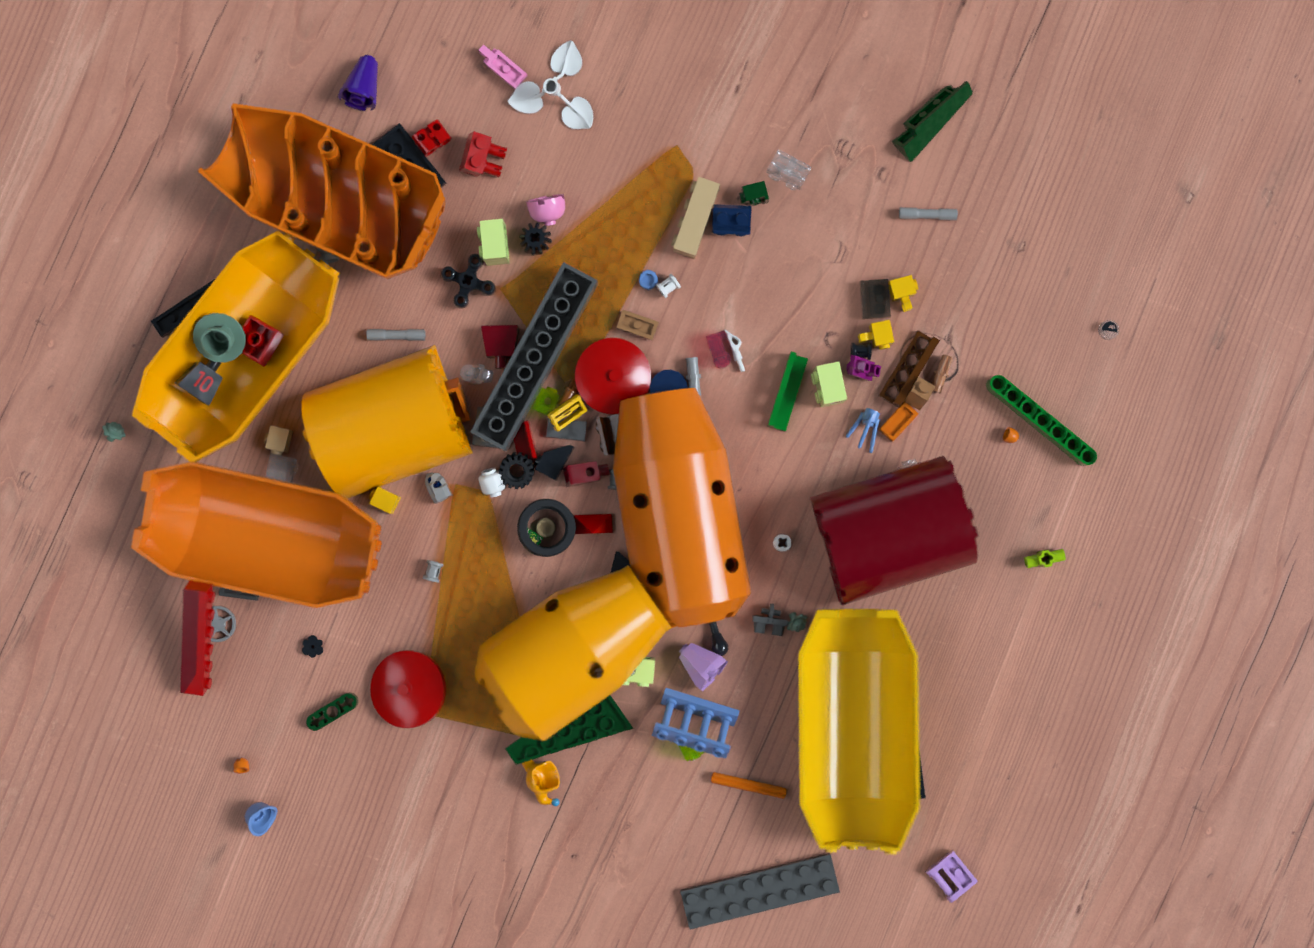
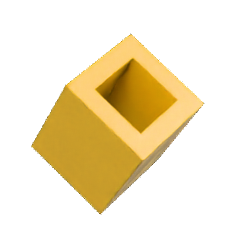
[369,487,401,514]

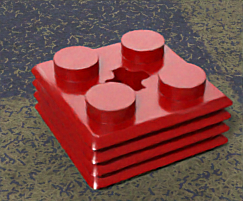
[241,315,284,367]

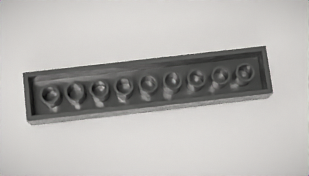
[471,262,598,452]

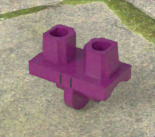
[847,355,881,381]

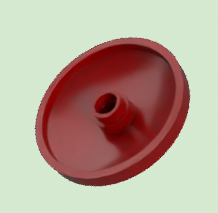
[574,338,651,414]
[370,650,446,728]

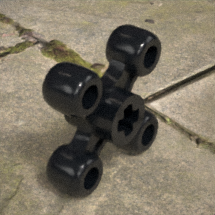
[441,254,496,309]

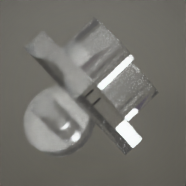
[460,364,494,385]

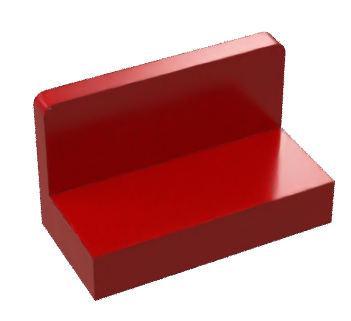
[513,420,538,460]

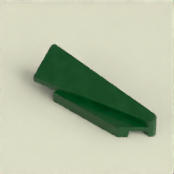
[892,81,973,162]

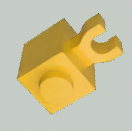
[887,275,918,312]
[858,320,895,350]

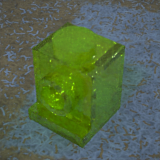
[533,386,560,416]
[679,746,704,761]

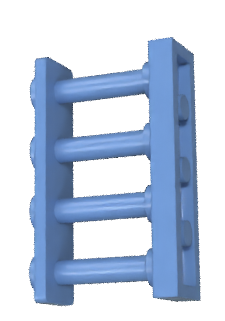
[652,688,740,758]

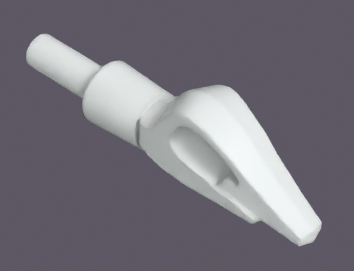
[724,330,745,372]

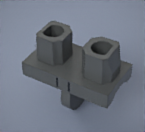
[752,603,788,636]

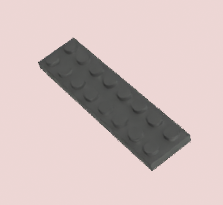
[680,853,840,930]

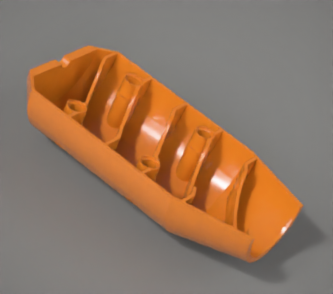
[198,103,445,279]
[613,388,751,628]

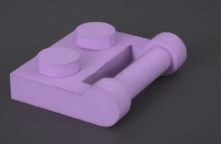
[925,850,978,903]

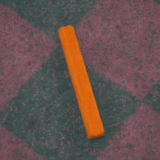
[711,772,787,799]

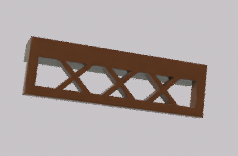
[879,330,940,407]

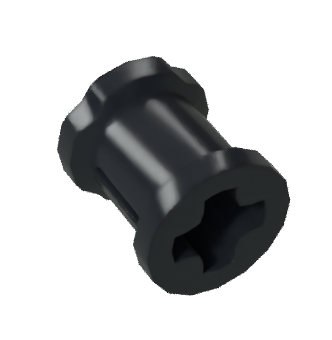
[850,343,872,360]

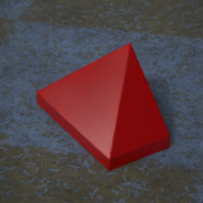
[574,514,613,534]

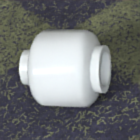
[478,468,506,497]

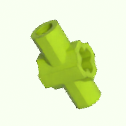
[1024,549,1066,568]

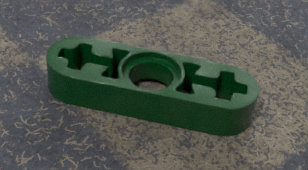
[306,692,358,731]

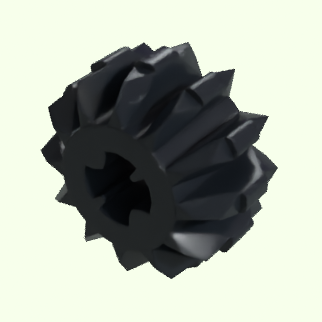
[519,223,552,256]

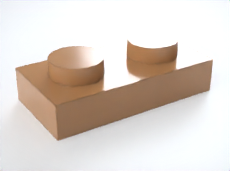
[616,310,659,341]

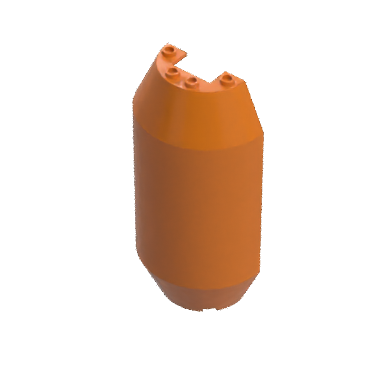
[131,461,382,608]

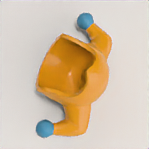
[521,760,560,806]

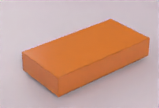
[878,402,919,442]

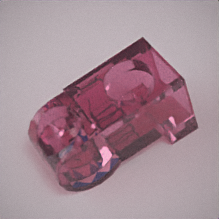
[706,331,731,369]

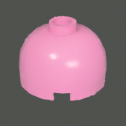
[527,194,565,226]

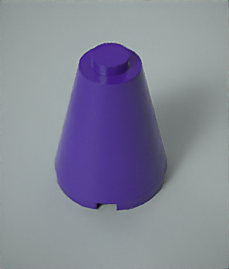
[338,55,378,111]

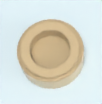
[536,518,556,537]

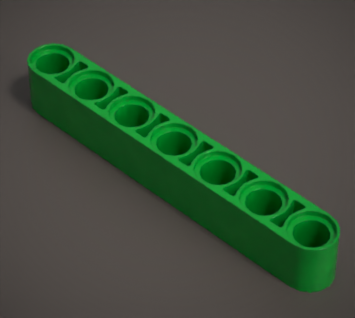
[986,375,1097,466]

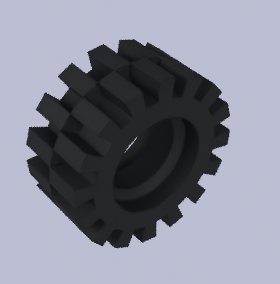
[499,452,535,489]

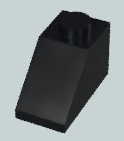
[534,445,575,481]

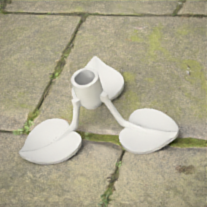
[508,41,593,129]

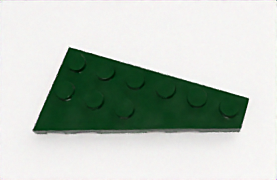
[505,695,634,765]

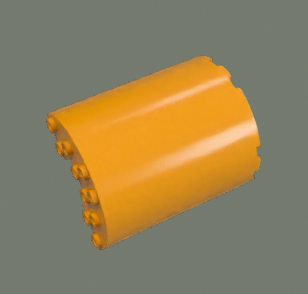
[301,345,473,499]

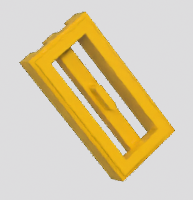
[547,394,588,432]

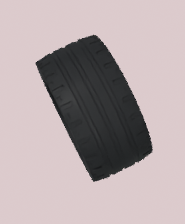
[517,499,576,557]

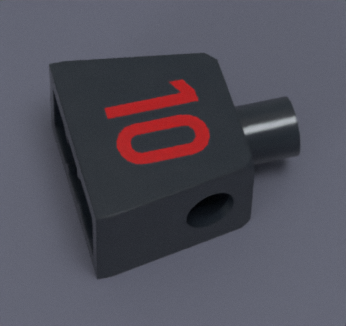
[175,360,222,406]

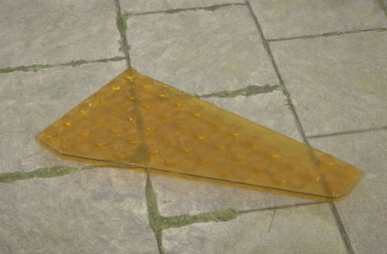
[500,145,693,383]
[431,484,520,735]

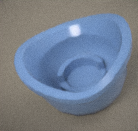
[244,802,278,836]

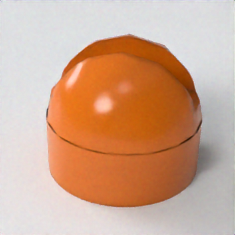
[1003,427,1019,443]
[233,758,249,774]

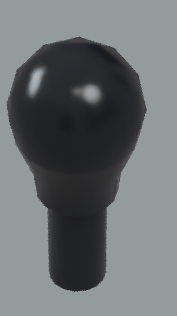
[709,621,729,656]

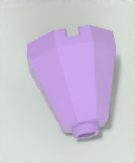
[679,643,728,691]

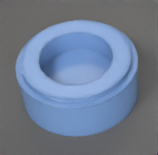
[639,270,658,290]

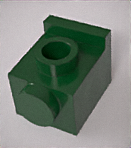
[739,181,769,206]

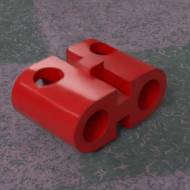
[412,120,452,157]

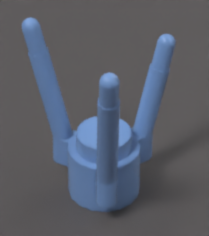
[846,408,880,453]

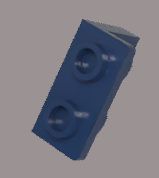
[712,204,752,236]

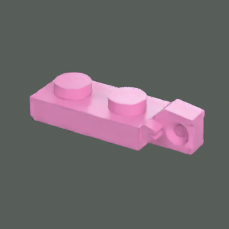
[479,44,527,90]

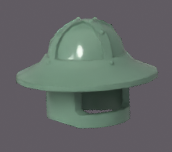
[193,313,246,363]

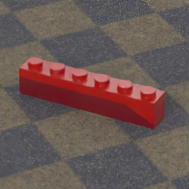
[180,581,215,696]

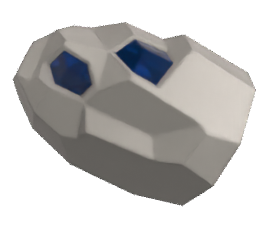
[425,472,453,504]

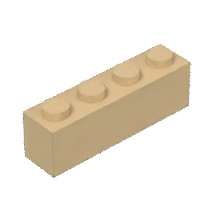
[671,177,720,259]

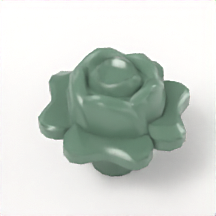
[102,422,126,442]
[787,612,808,632]

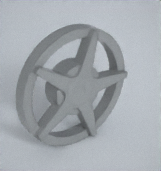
[211,606,236,642]

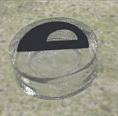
[1098,320,1119,340]

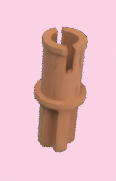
[932,355,953,393]

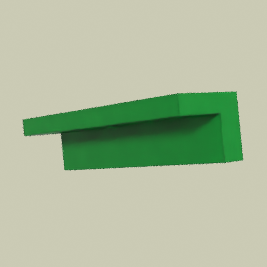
[767,351,808,432]

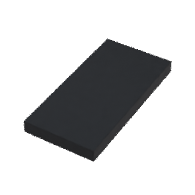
[372,123,447,188]

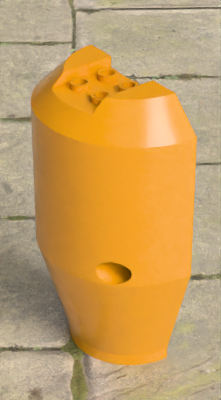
[474,565,672,741]

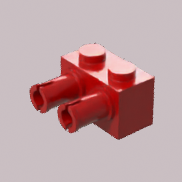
[459,131,507,178]

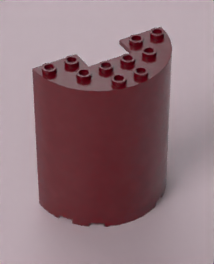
[810,456,978,605]

